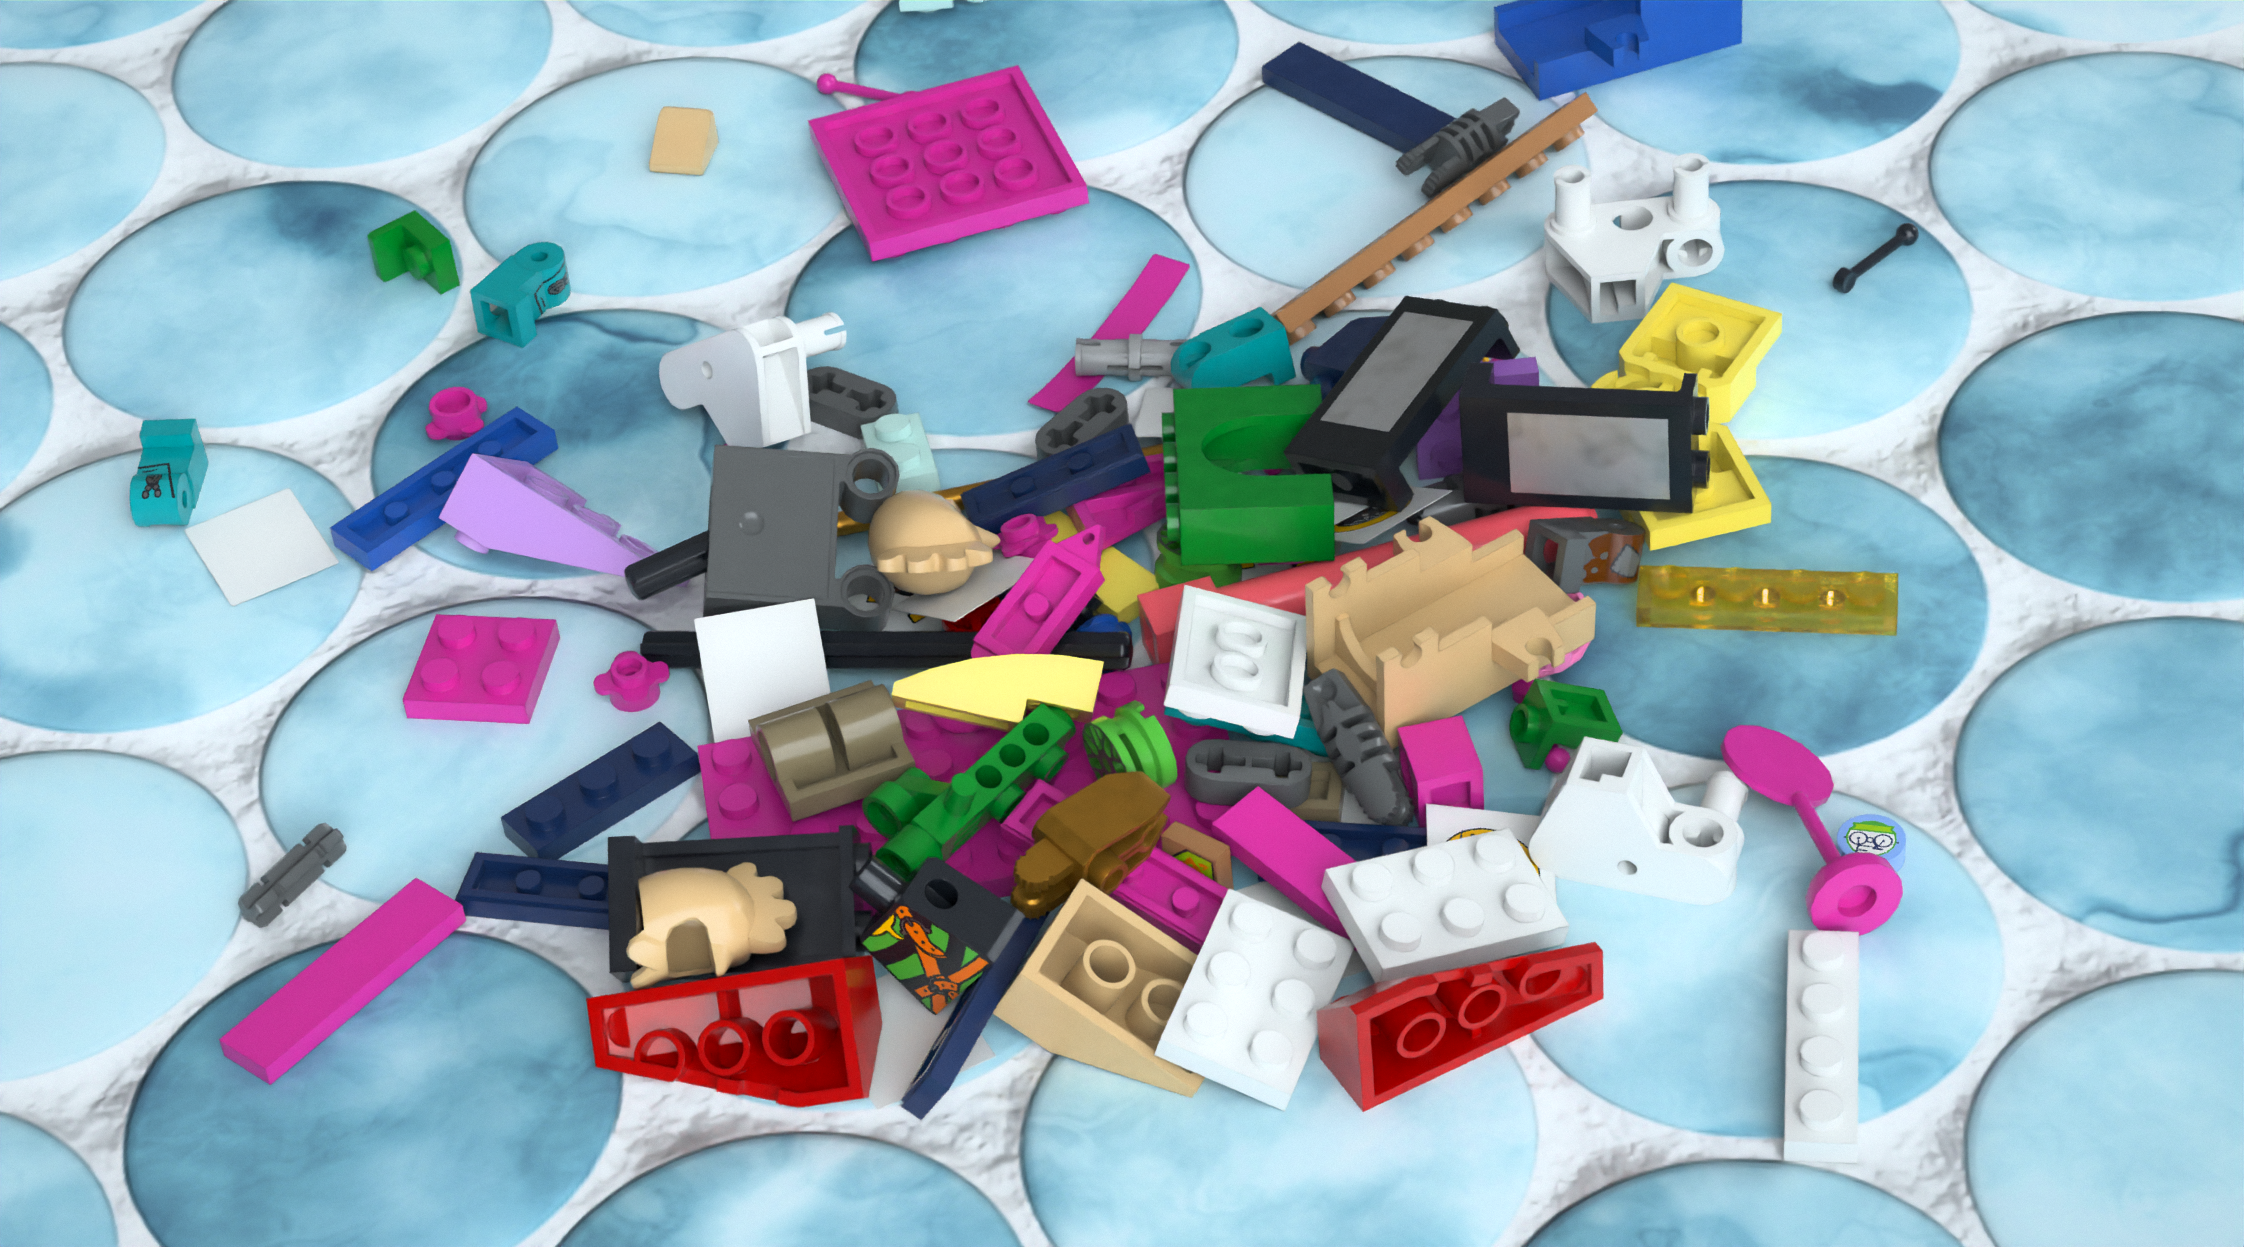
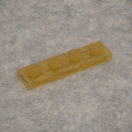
[1636,565,1898,636]

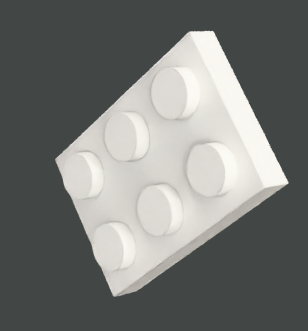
[1163,585,1307,739]
[1321,827,1570,983]
[1154,889,1355,1111]

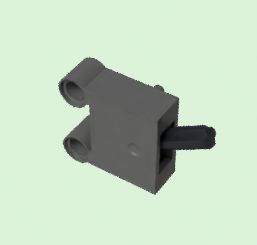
[624,445,900,631]

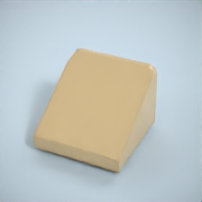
[649,106,719,175]

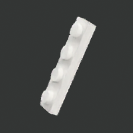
[1784,929,1859,1163]

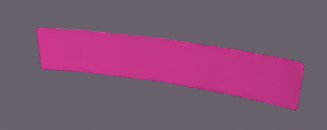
[1028,254,1190,413]

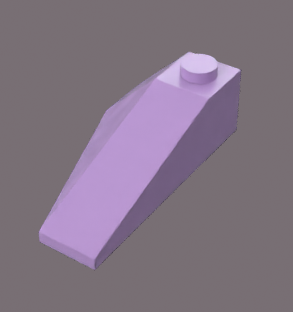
[439,453,690,587]

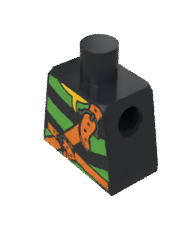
[848,855,1025,1015]

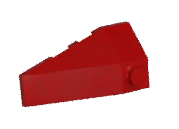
[1316,942,1604,1112]
[586,955,882,1108]

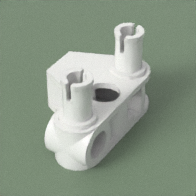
[1544,153,1725,324]
[659,312,847,448]
[1528,736,1749,905]

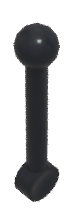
[1833,223,1919,293]

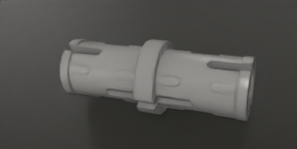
[1075,334,1189,381]

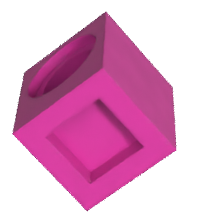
[1397,715,1484,828]

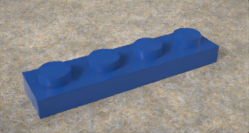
[330,406,559,571]

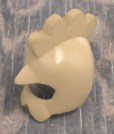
[868,489,1000,595]
[626,862,797,990]

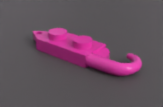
[930,524,1105,734]

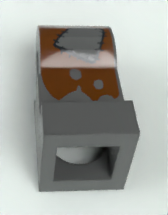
[1525,516,1645,594]

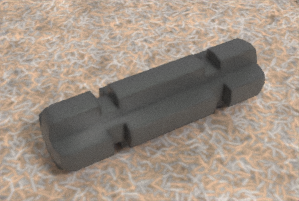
[238,823,347,928]

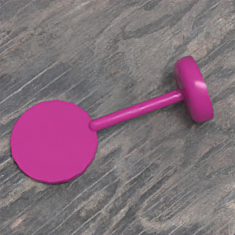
[1720,725,1903,936]

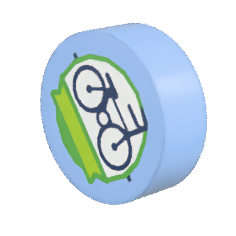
[1836,814,1906,872]

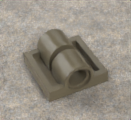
[748,680,916,822]

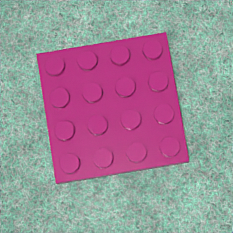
[808,65,1089,262]

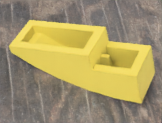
[892,654,1104,732]

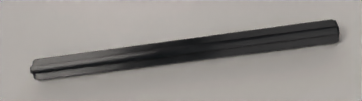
[640,631,1133,670]

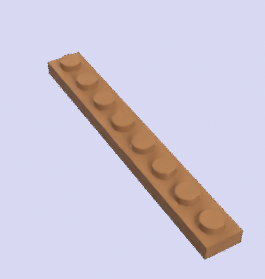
[1270,92,1598,346]

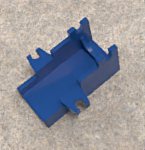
[1494,0,1742,101]

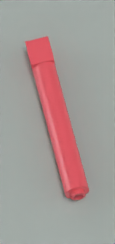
[1137,506,1598,665]

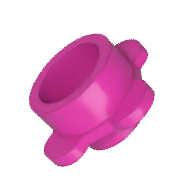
[425,387,487,441]
[992,514,1059,558]
[593,651,670,712]

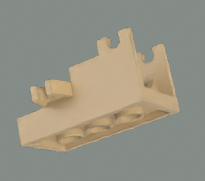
[1305,516,1596,749]

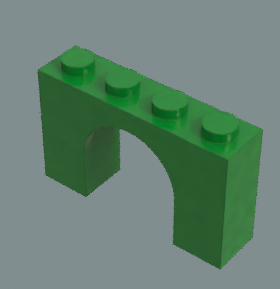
[1161,384,1335,566]

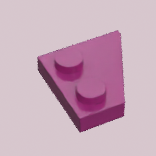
[1065,453,1166,550]

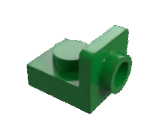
[367,210,460,295]
[1509,679,1623,770]

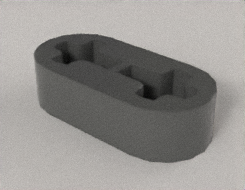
[807,366,899,440]
[1035,388,1129,461]
[1184,739,1312,809]

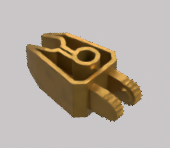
[1010,771,1171,920]

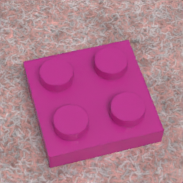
[402,614,560,724]

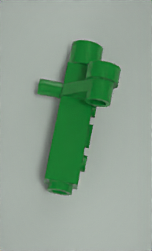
[862,703,1076,879]

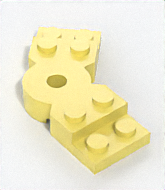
[1591,282,1782,551]

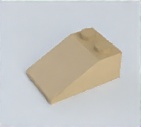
[992,878,1205,1098]

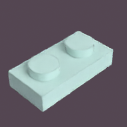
[860,412,941,494]

